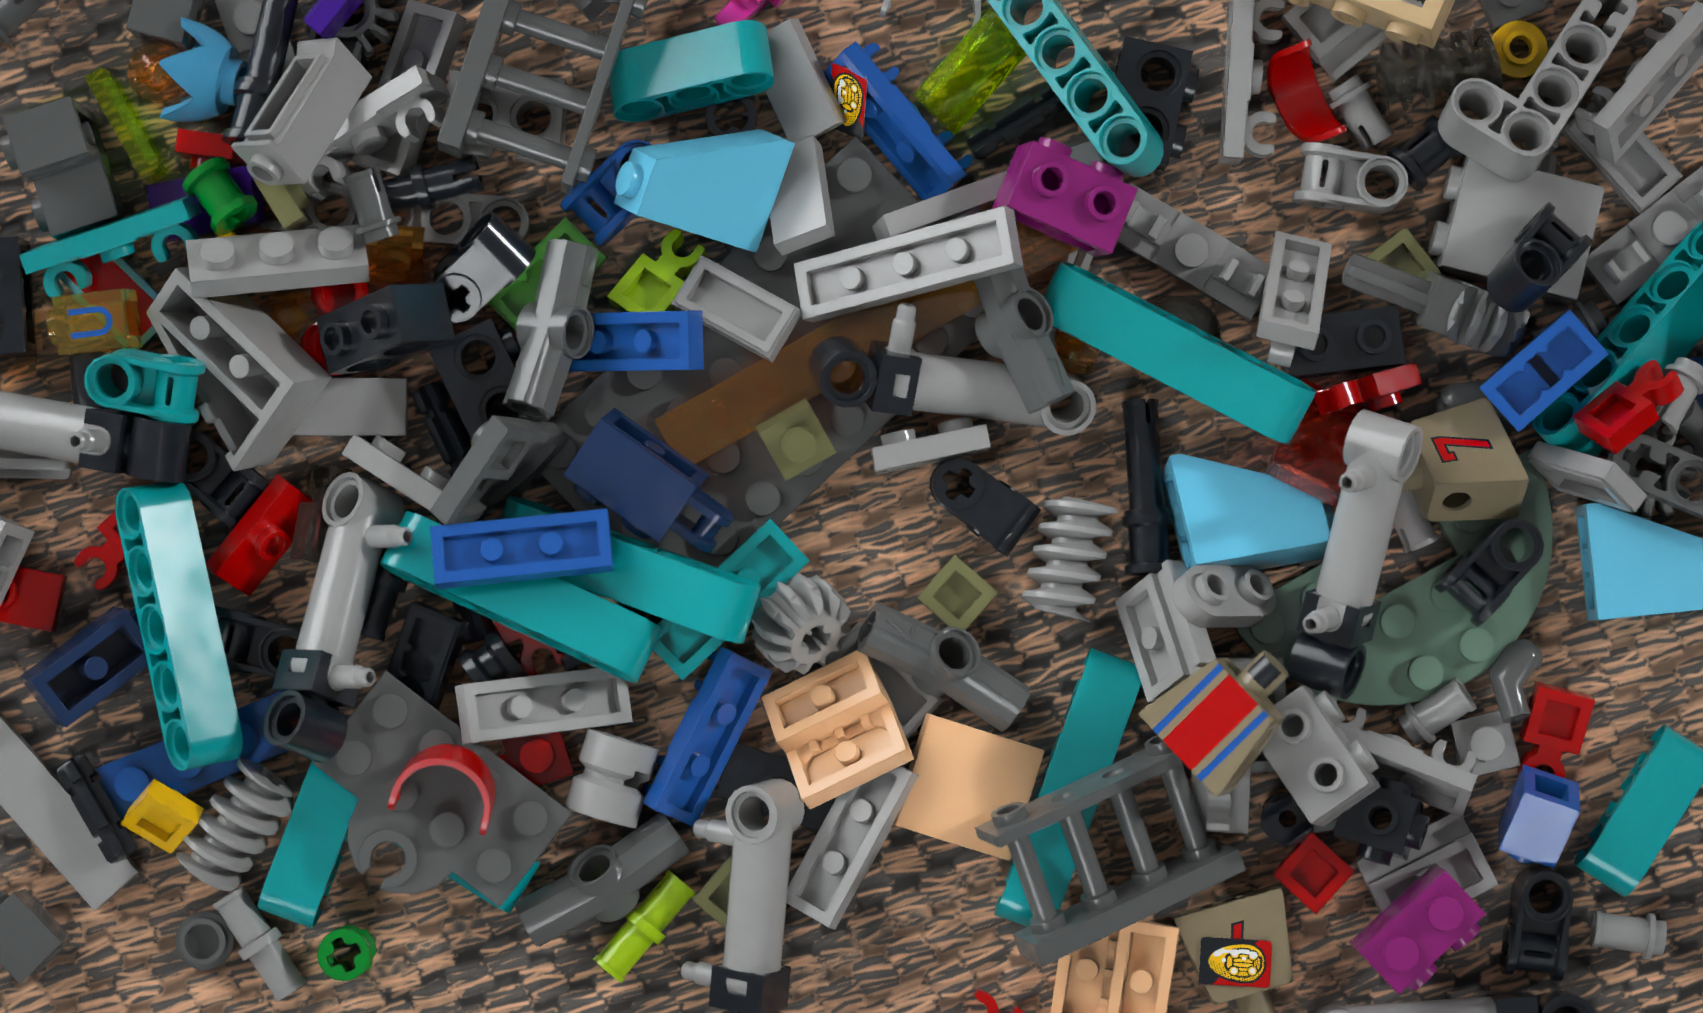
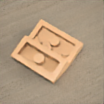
[761,650,914,810]
[893,713,1045,861]
[1050,906,1180,1013]

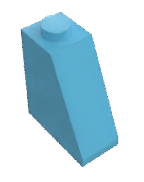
[614,129,795,253]
[1162,454,1334,570]
[1575,503,1703,621]

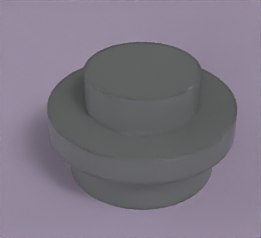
[175,911,235,970]

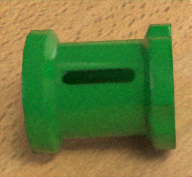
[182,156,258,235]
[317,925,377,981]

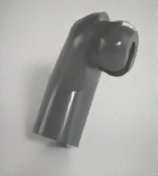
[1489,639,1543,723]

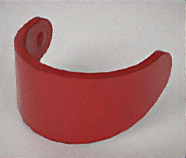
[1267,38,1347,143]
[387,743,496,836]

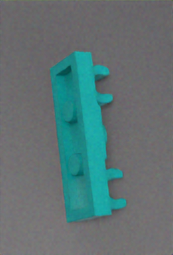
[19,196,202,299]
[653,518,810,681]

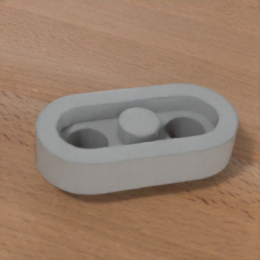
[1172,565,1276,628]

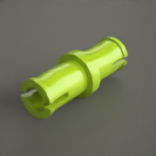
[593,870,696,983]

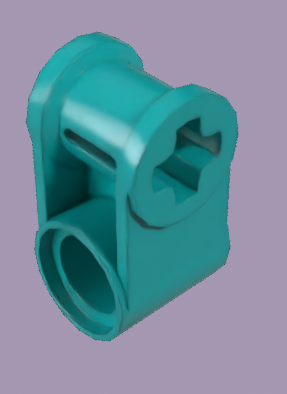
[84,348,206,424]

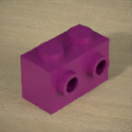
[992,137,1138,257]
[1349,863,1486,994]

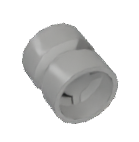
[564,728,660,828]

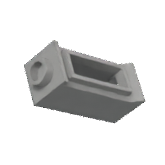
[231,37,372,186]

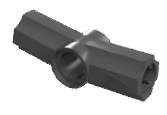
[503,238,599,421]
[974,267,1075,414]
[856,602,1030,732]
[514,812,689,947]

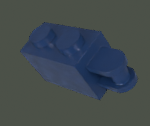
[563,408,734,553]
[19,607,148,727]

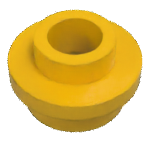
[1489,20,1548,79]

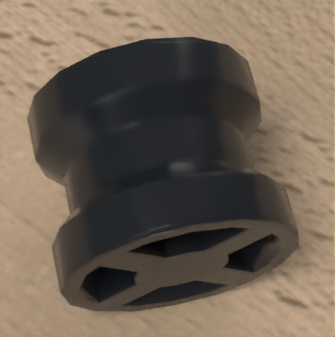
[457,629,529,683]

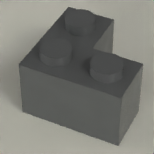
[0,96,127,240]

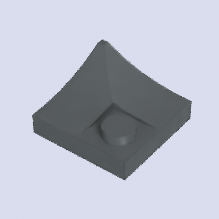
[430,415,569,525]

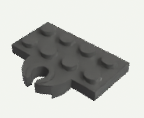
[313,671,572,907]

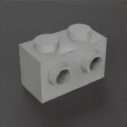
[1262,685,1381,827]

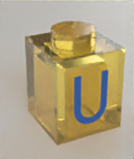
[47,289,143,355]

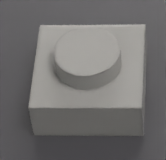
[1448,710,1521,776]

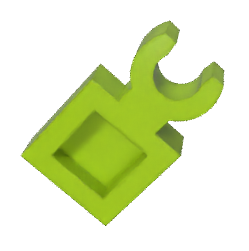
[607,228,708,312]

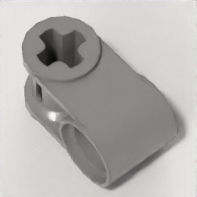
[1292,142,1408,214]

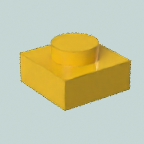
[121,779,204,854]

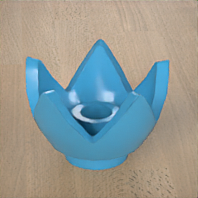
[159,17,248,123]

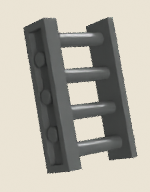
[437,0,648,195]
[975,735,1246,967]

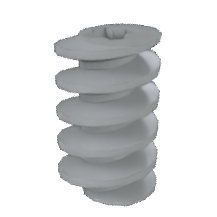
[1021,496,1118,622]
[176,757,294,891]

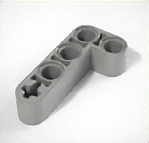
[1438,0,1637,181]

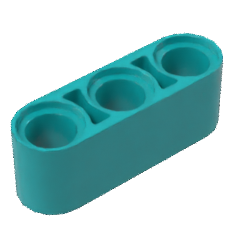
[609,20,775,123]
[1574,724,1703,897]
[257,761,359,929]

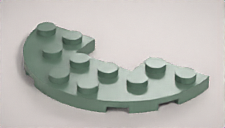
[1234,449,1553,706]

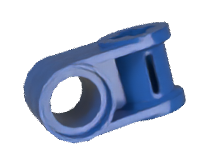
[560,139,652,247]

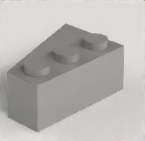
[146,267,332,471]

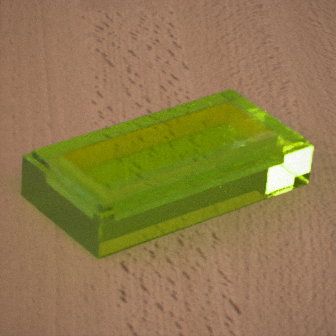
[913,9,1027,135]
[84,67,170,184]

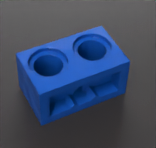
[1479,309,1609,432]

